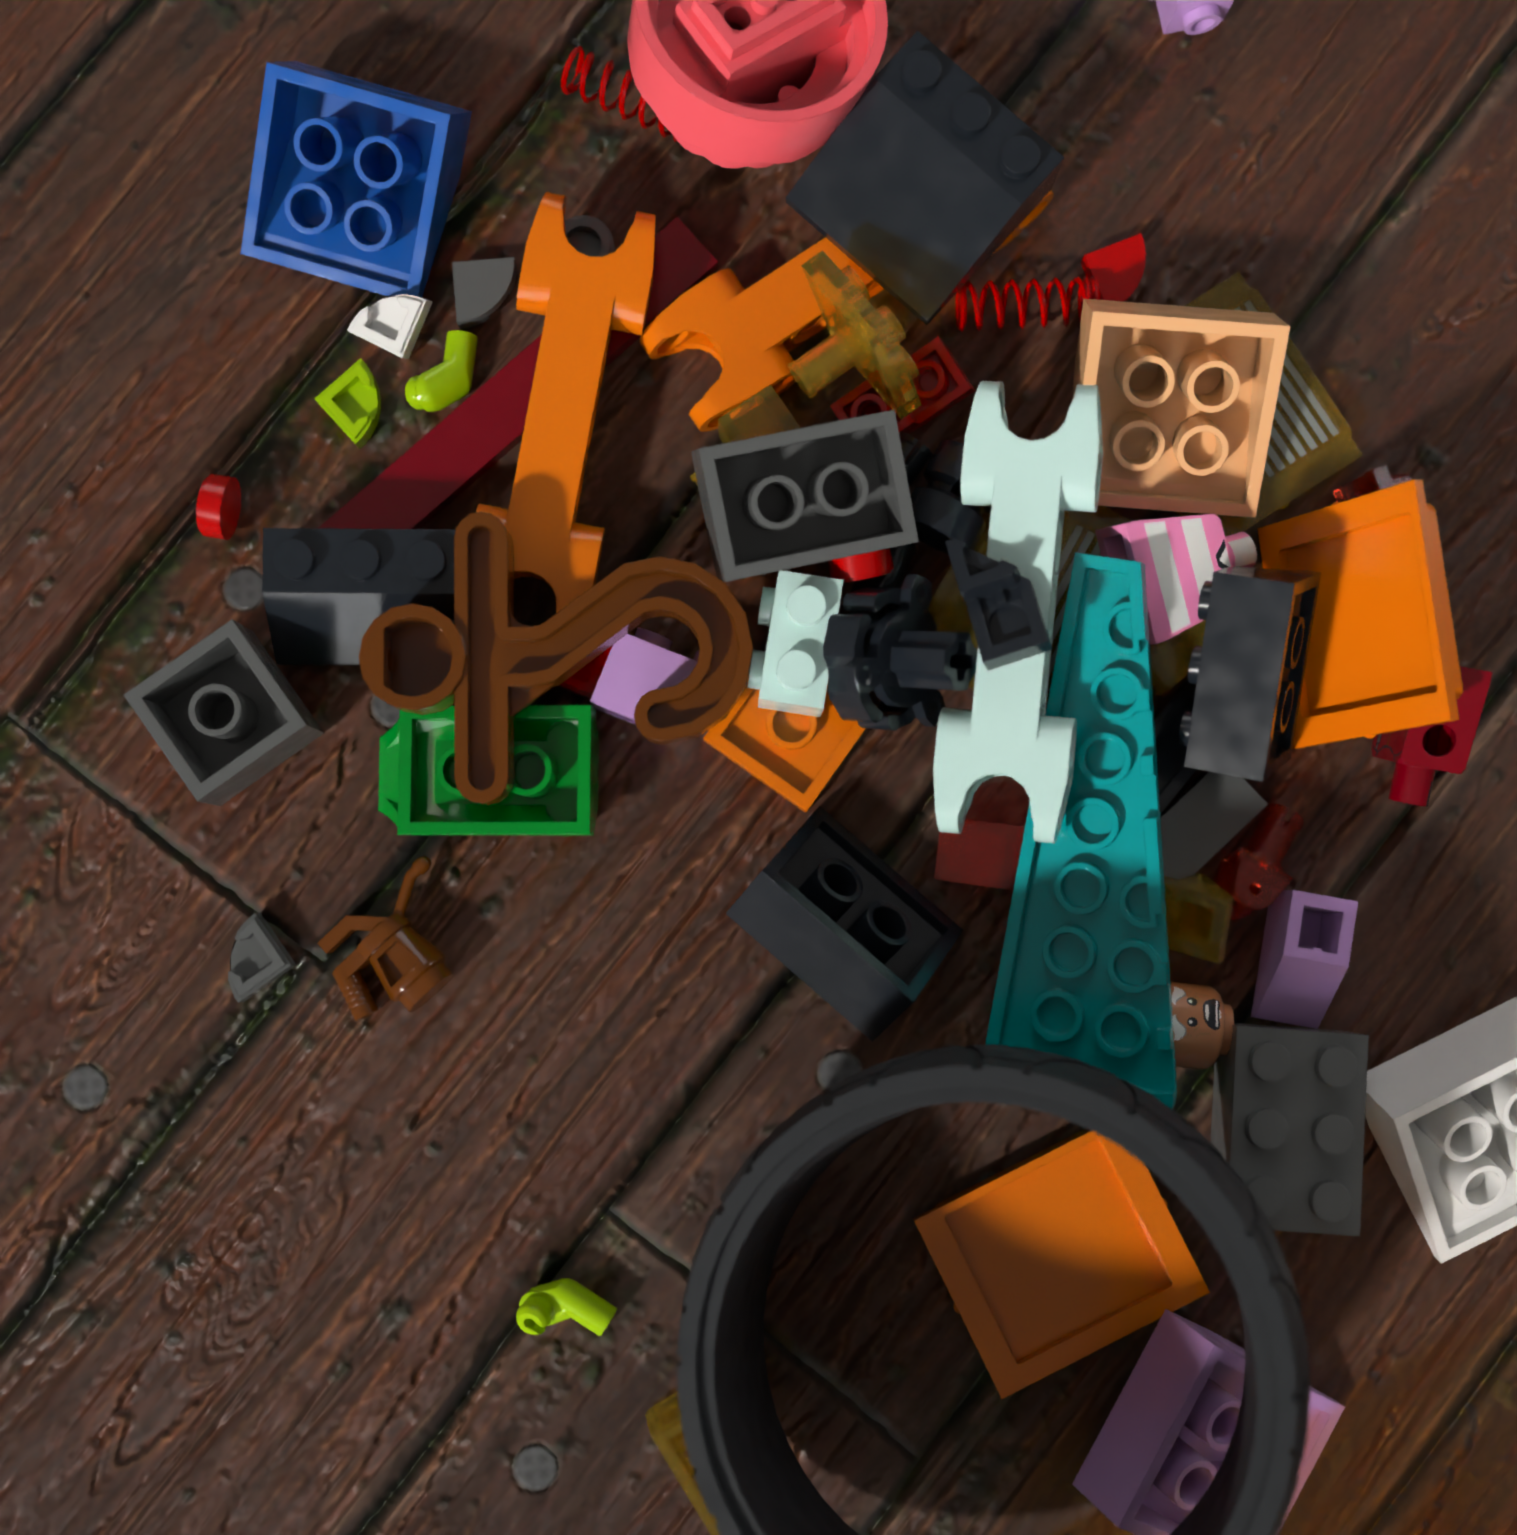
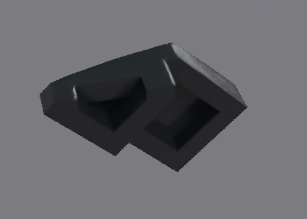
[945,538,1053,671]

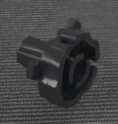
[823,574,978,731]

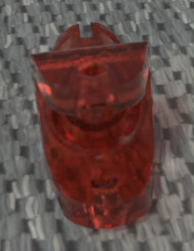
[1210,803,1304,921]

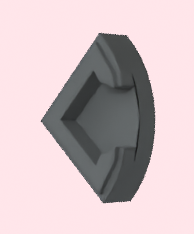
[452,257,517,329]
[228,913,297,1003]

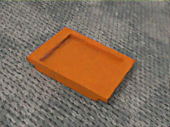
[1257,479,1463,749]
[913,1128,1210,1399]

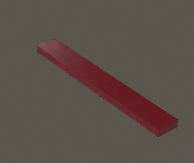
[319,217,718,529]

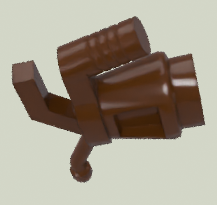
[317,855,454,1022]

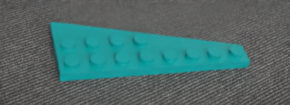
[985,552,1177,1109]

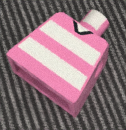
[1095,514,1257,644]

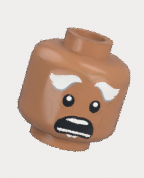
[1171,982,1234,1070]

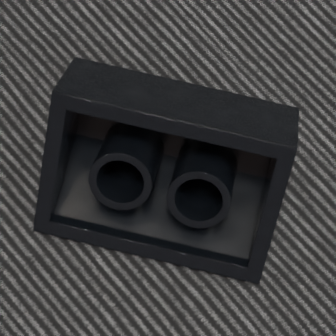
[262,528,456,666]
[1179,567,1321,782]
[726,806,963,1042]

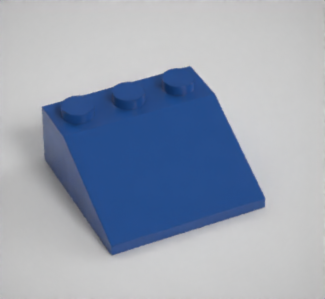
[240,61,472,298]

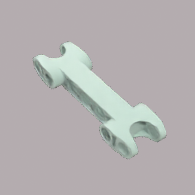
[933,381,1103,844]

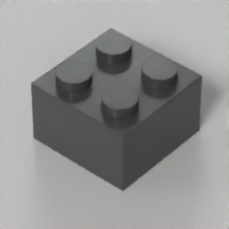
[124,619,324,806]

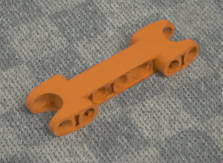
[639,190,1054,432]
[476,192,656,613]

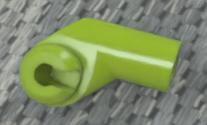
[405,330,478,412]
[516,1278,617,1337]

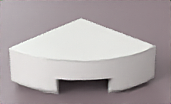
[347,294,433,359]

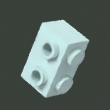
[747,570,843,717]

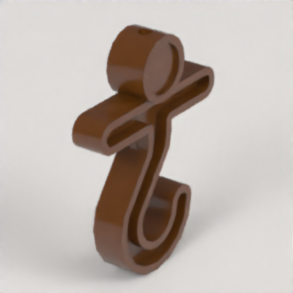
[358,512,753,805]

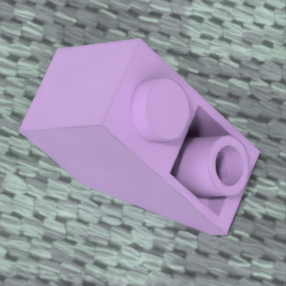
[590,628,699,725]
[1251,890,1358,1029]

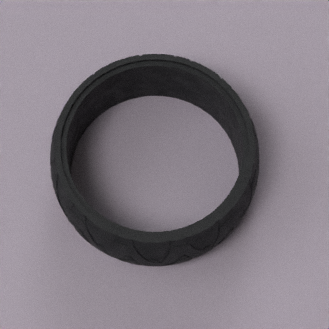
[677,1045,1310,1535]

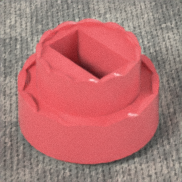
[627,0,888,169]

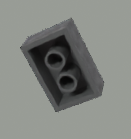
[691,410,919,582]
[1210,1023,1369,1236]

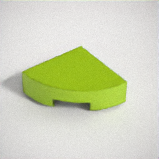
[314,358,381,449]

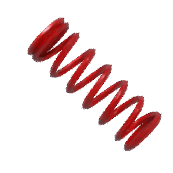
[561,45,678,142]
[955,276,1099,332]

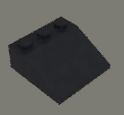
[785,31,1065,325]

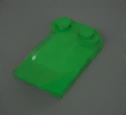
[378,705,599,837]

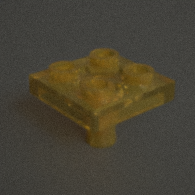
[787,250,922,420]

